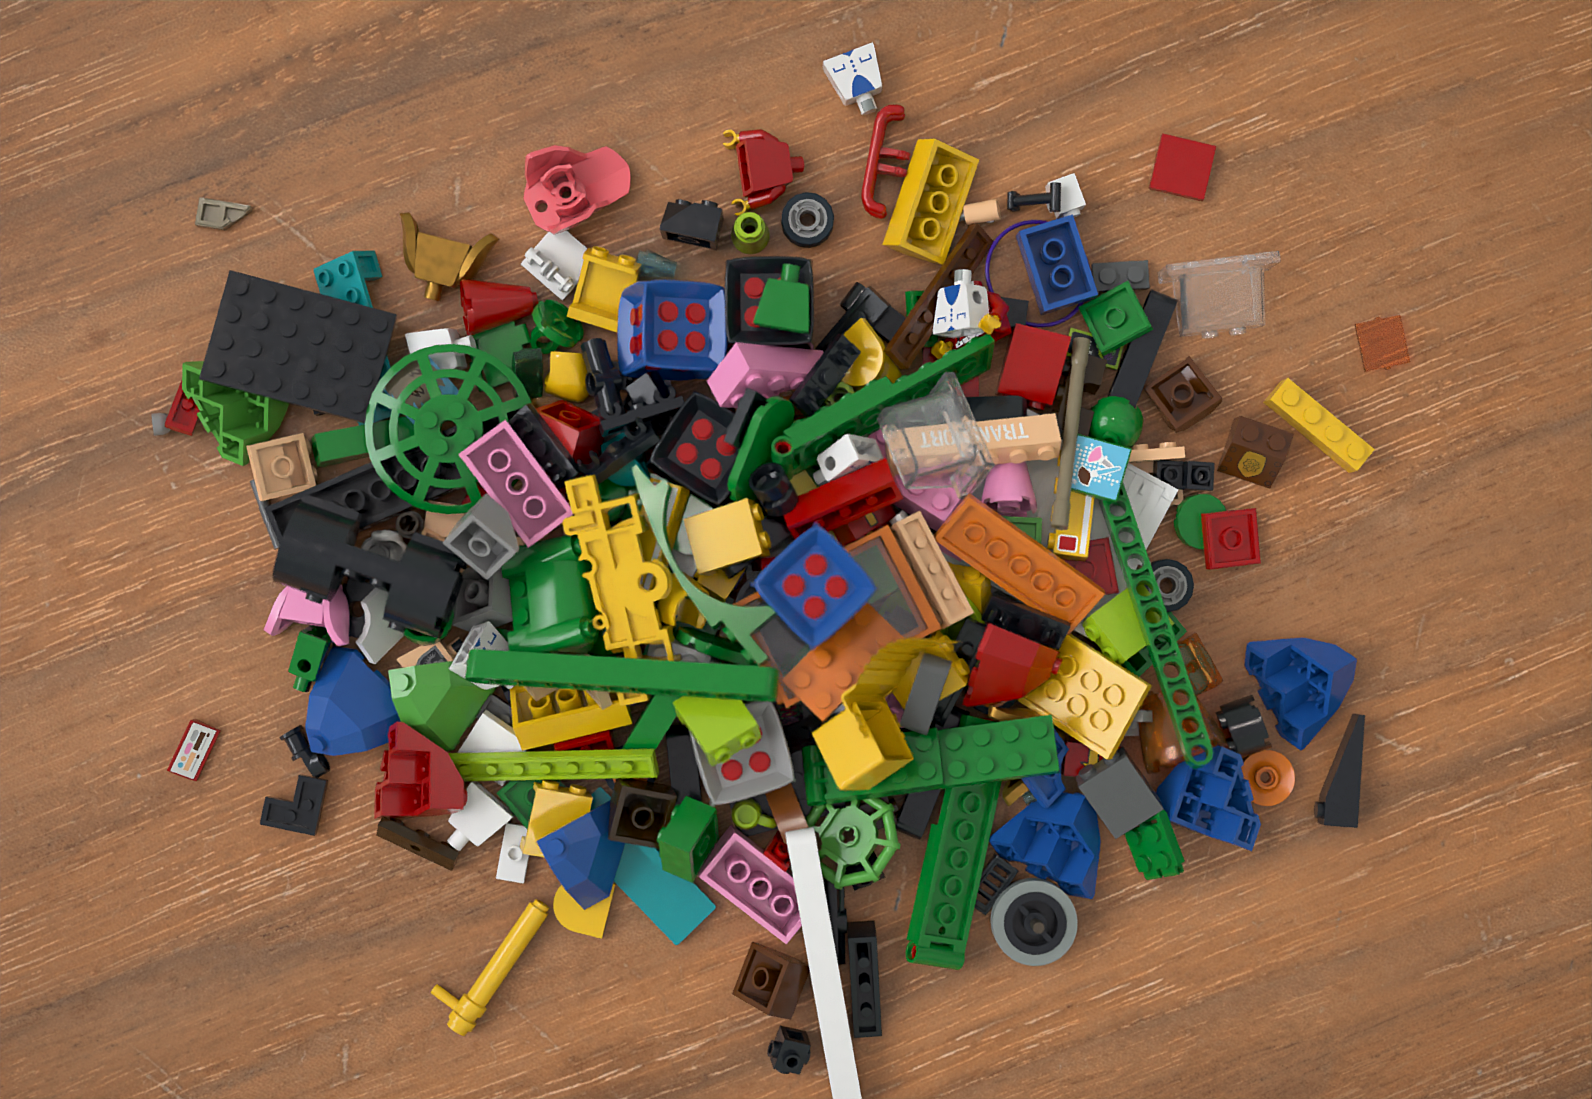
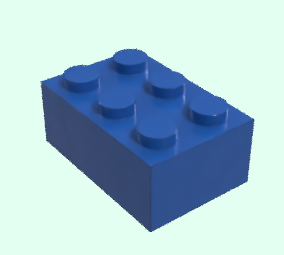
[1016,214,1098,316]

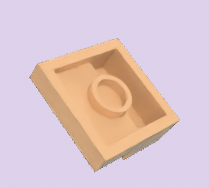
[246,433,318,501]

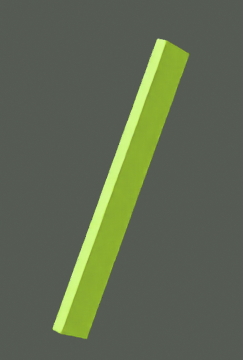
[448,749,659,781]

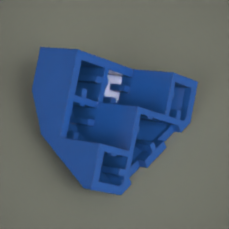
[1244,637,1357,750]
[305,646,401,756]
[1156,745,1261,851]
[989,793,1101,899]
[536,800,625,910]

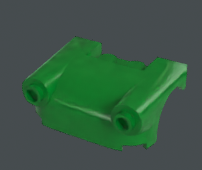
[501,534,604,654]

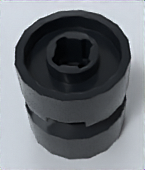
[749,463,798,517]

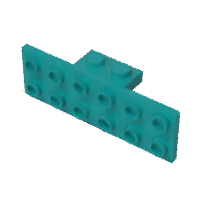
[590,787,716,945]

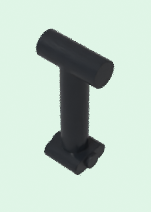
[1007,182,1061,212]

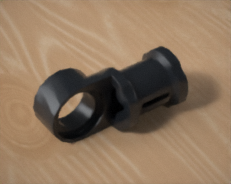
[279,725,330,778]

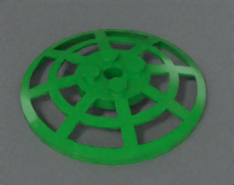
[365,344,532,514]

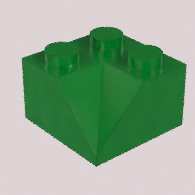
[657,796,719,883]

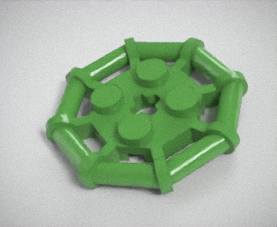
[805,798,901,890]

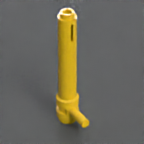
[431,899,549,1036]

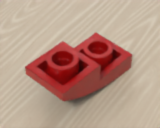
[763,830,791,872]

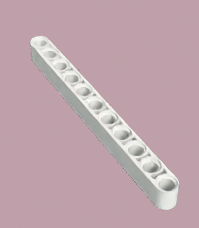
[785,827,862,1099]

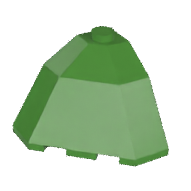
[182,361,289,466]
[388,661,498,751]

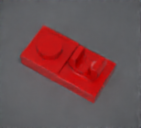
[164,380,200,436]

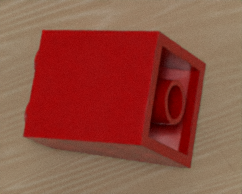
[995,323,1071,411]
[535,400,604,494]

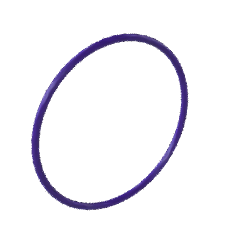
[985,220,1090,328]

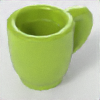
[731,798,777,830]

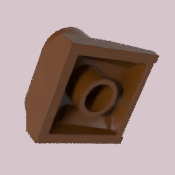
[1143,356,1222,433]

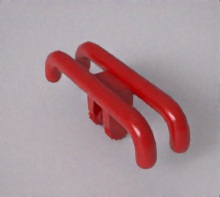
[861,104,910,219]

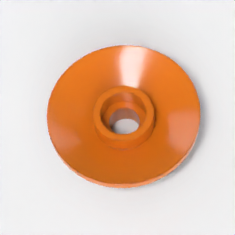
[1241,750,1295,806]

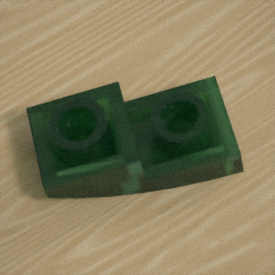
[511,348,543,399]

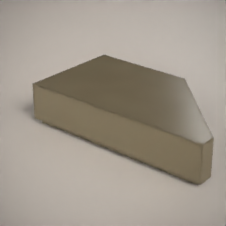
[195,197,253,231]

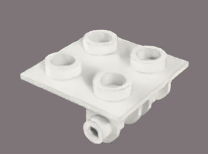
[521,230,587,301]

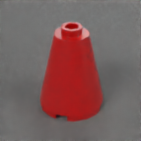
[460,279,538,335]

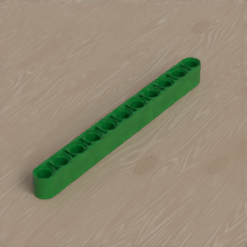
[1098,482,1213,769]
[465,649,779,702]

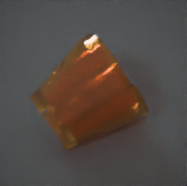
[1139,691,1228,774]

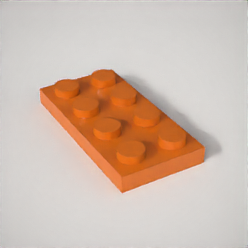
[781,602,905,722]

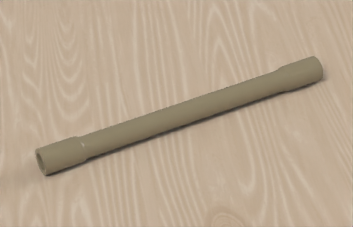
[1051,337,1090,530]

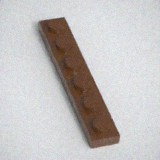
[884,223,994,370]

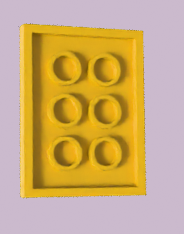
[1017,634,1152,760]

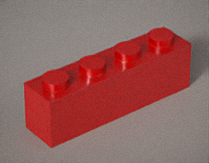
[784,457,904,539]

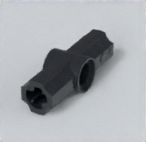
[580,338,626,421]
[823,878,847,965]

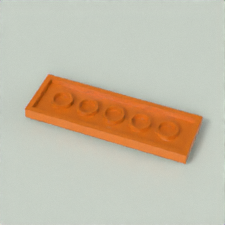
[934,493,1105,635]

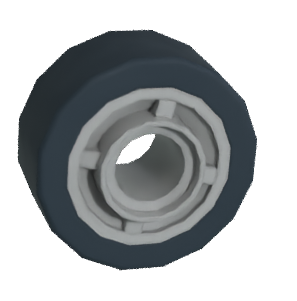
[781,192,834,248]
[1144,559,1194,612]

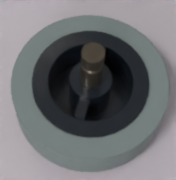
[990,878,1078,966]

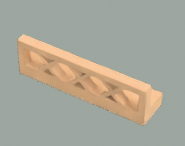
[889,511,974,631]

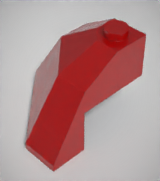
[962,623,1063,707]
[374,722,467,819]

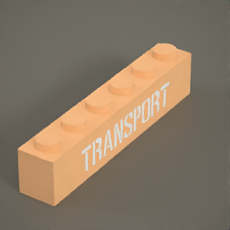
[885,413,1061,476]

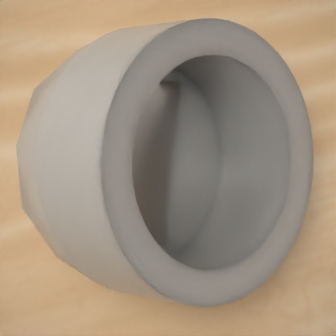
[152,413,171,436]

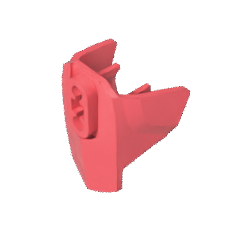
[523,145,631,235]

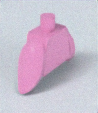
[264,584,350,646]

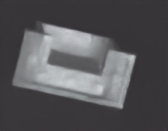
[1158,251,1281,339]
[877,372,995,499]

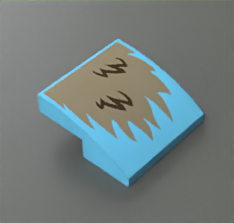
[383,356,459,425]

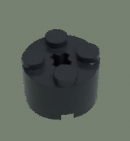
[1216,695,1272,758]

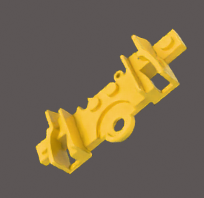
[562,474,682,706]

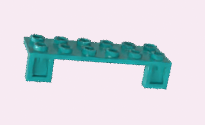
[314,250,402,425]

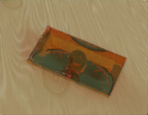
[1177,633,1223,697]

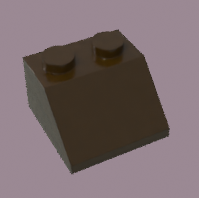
[608,778,677,849]

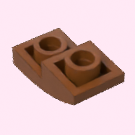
[765,783,809,843]

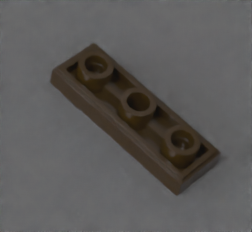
[376,817,459,871]

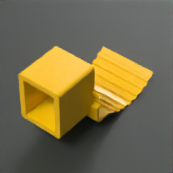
[812,638,960,790]

